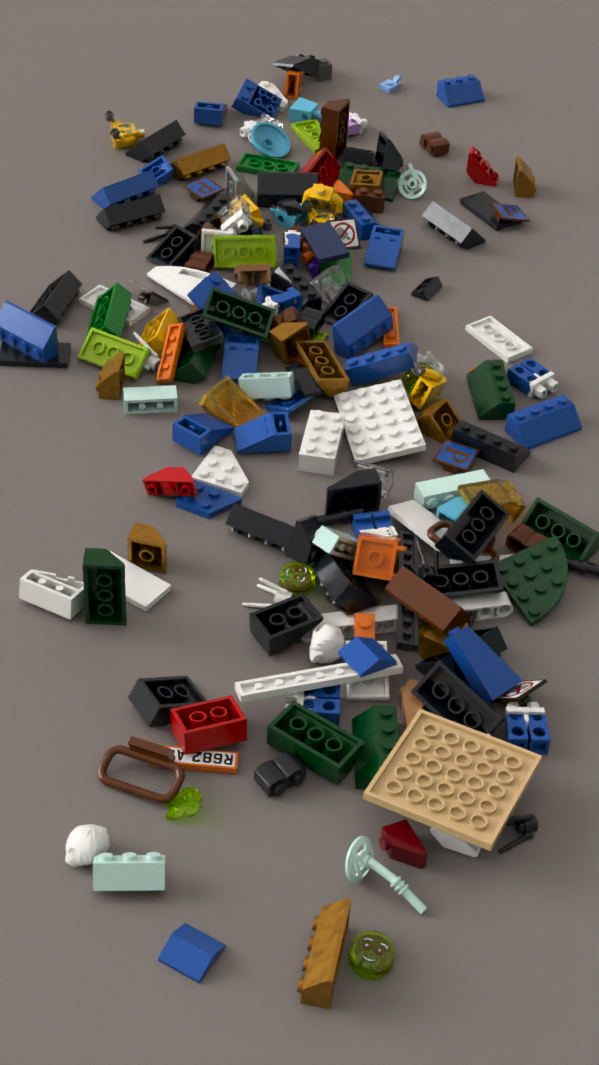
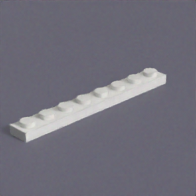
[235,654,403,702]

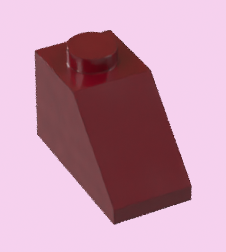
[379,819,427,869]

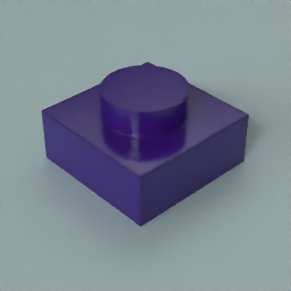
[309,257,319,279]

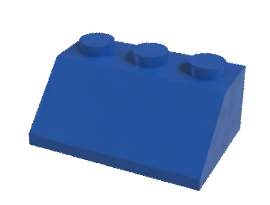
[436,74,485,108]
[342,200,382,241]

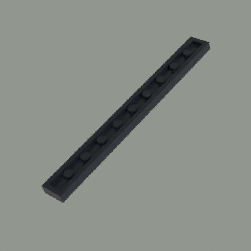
[396,531,418,652]

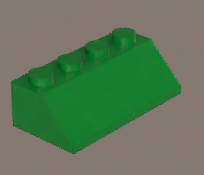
[85,282,132,339]

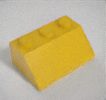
[137,308,179,358]

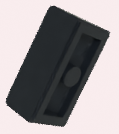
[411,276,442,301]

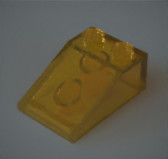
[198,375,264,428]
[457,479,526,523]

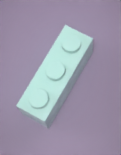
[238,372,295,401]
[123,385,178,415]
[312,525,358,561]
[93,852,165,891]

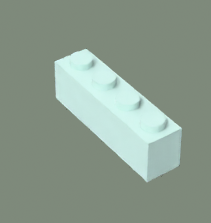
[414,469,492,510]

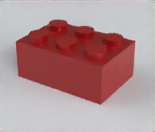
[170,695,247,755]

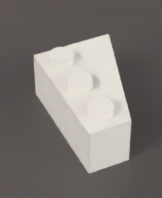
[19,569,85,619]

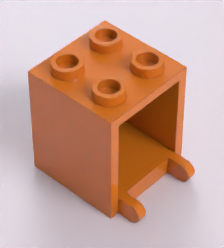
[352,532,408,581]

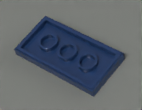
[300,222,350,264]

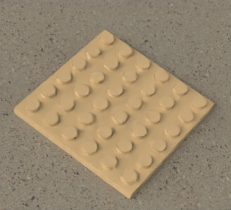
[363,709,542,851]

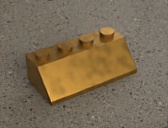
[170,143,231,180]
[294,341,350,398]
[297,898,351,1010]

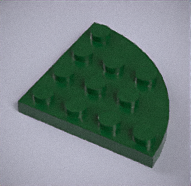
[498,535,568,627]

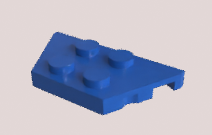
[176,480,242,519]

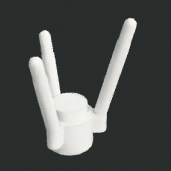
[133,332,160,371]
[242,577,293,608]

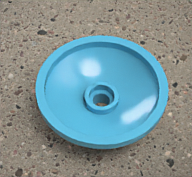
[251,122,291,159]

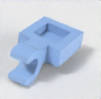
[379,75,402,94]

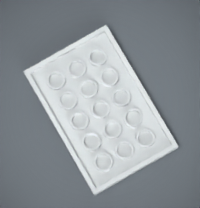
[334,379,426,467]

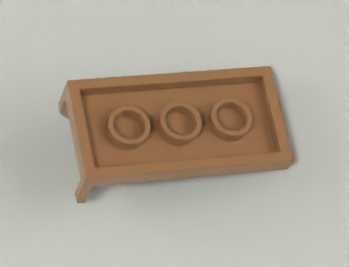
[234,264,271,288]

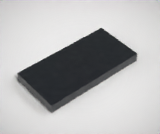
[460,191,520,231]
[177,308,226,353]
[0,341,71,368]

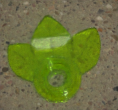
[161,787,202,821]

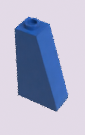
[443,626,522,703]

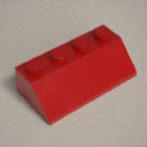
[301,147,341,187]

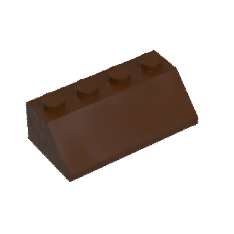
[318,99,350,161]

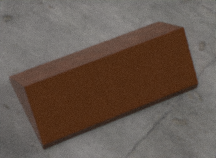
[384,566,471,634]

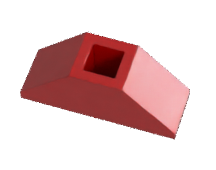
[466,146,500,187]
[142,467,199,497]

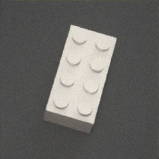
[298,410,346,476]

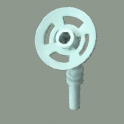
[398,163,427,199]
[345,836,427,914]

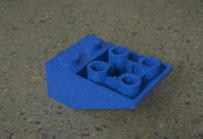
[231,78,282,120]
[194,101,228,126]
[364,225,404,270]
[221,333,260,381]
[234,412,292,454]
[172,413,234,455]

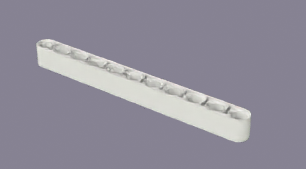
[302,591,513,643]

